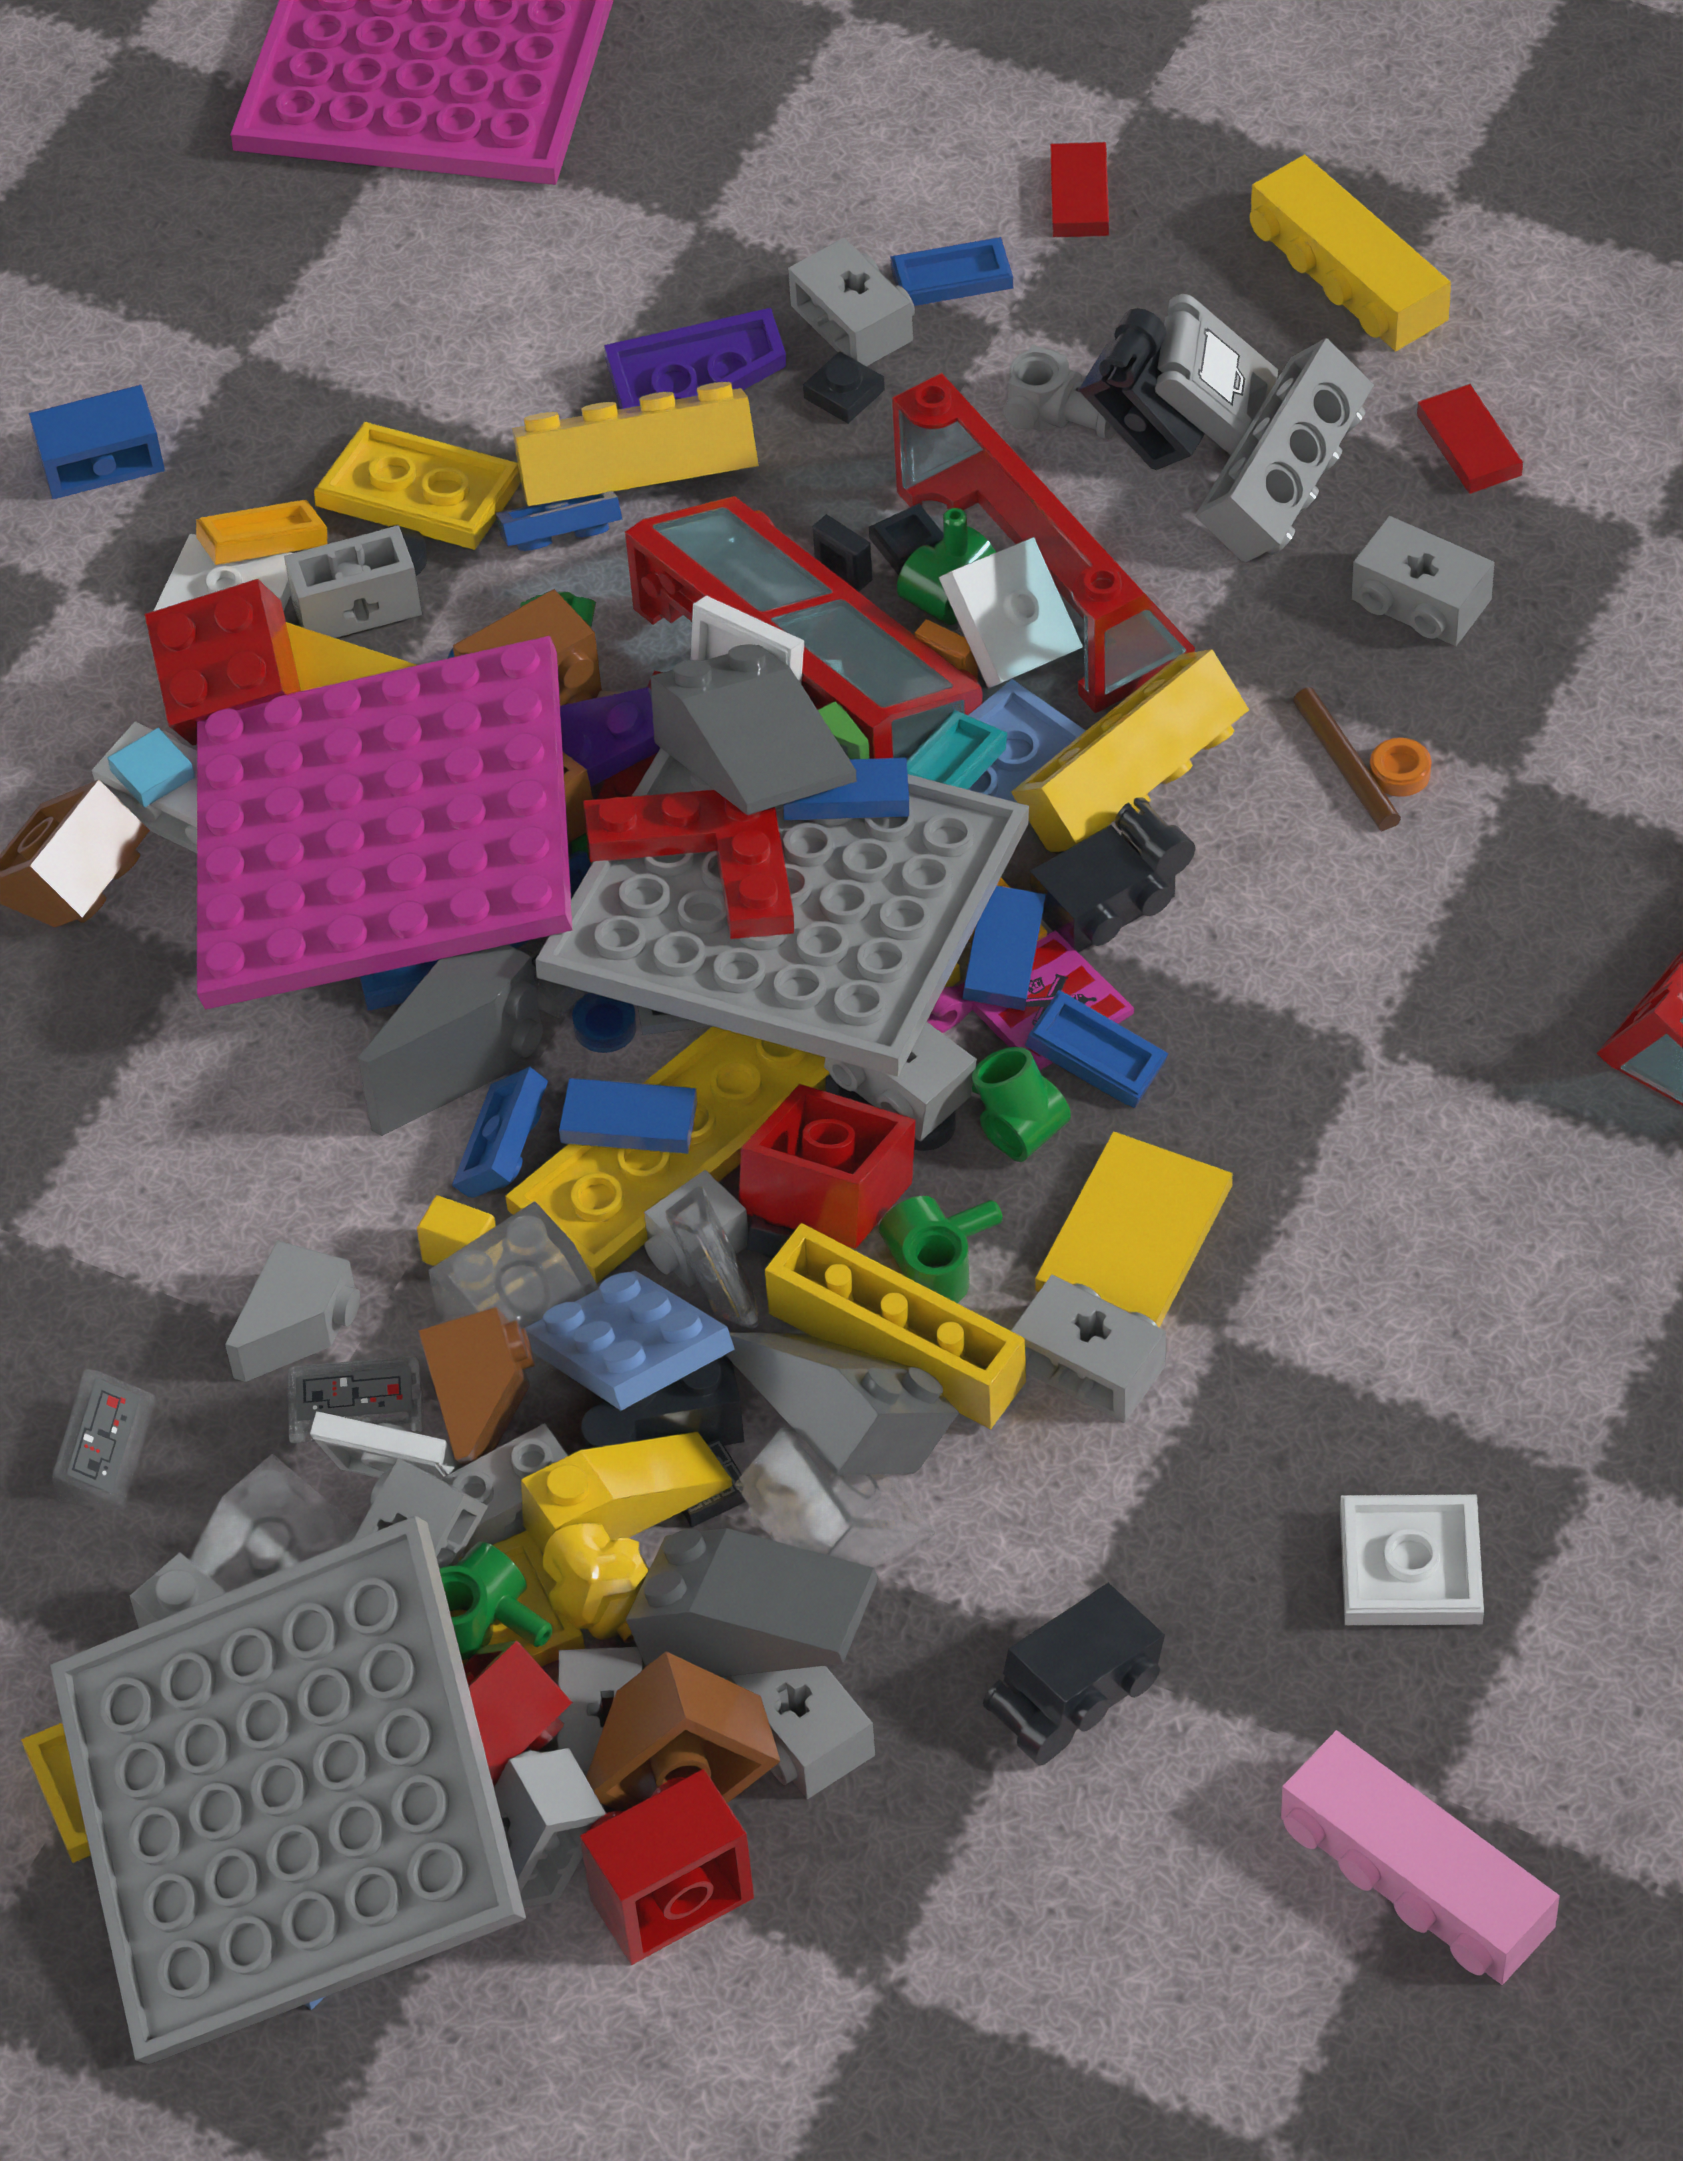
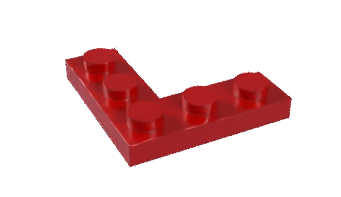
[583,789,794,939]

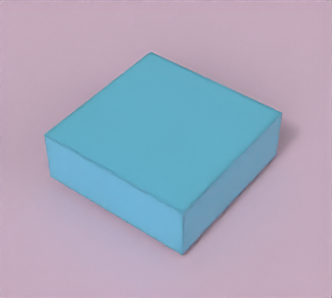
[107,727,195,808]

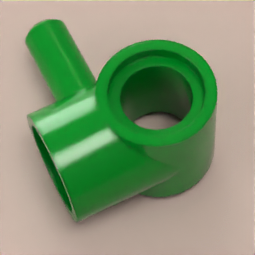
[897,508,996,625]
[971,1047,1071,1162]
[879,1196,1003,1303]
[439,1541,552,1660]

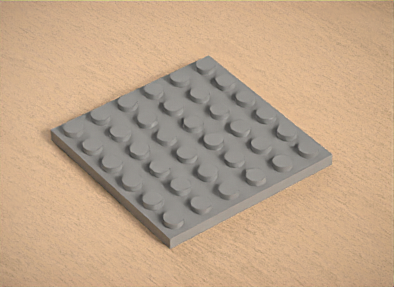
[536,748,1029,1077]
[50,1516,526,2064]

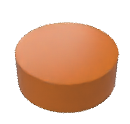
[1369,738,1432,797]

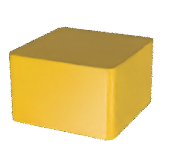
[417,1195,499,1282]

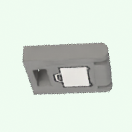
[1155,294,1278,455]

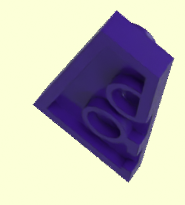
[604,308,786,409]
[560,687,660,787]

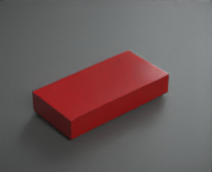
[1050,142,1109,238]
[1417,384,1523,494]

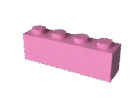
[1281,1730,1560,1985]

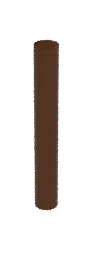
[1293,687,1401,831]

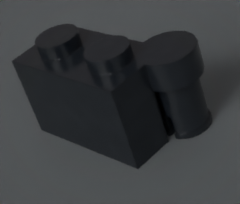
[1078,308,1205,470]
[1030,797,1196,953]
[581,1355,745,1449]
[983,1582,1165,1766]

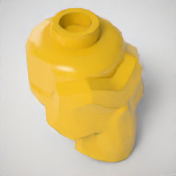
[543,1523,650,1643]

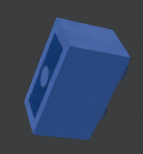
[29,384,165,499]

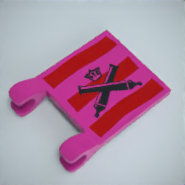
[927,930,1134,1071]

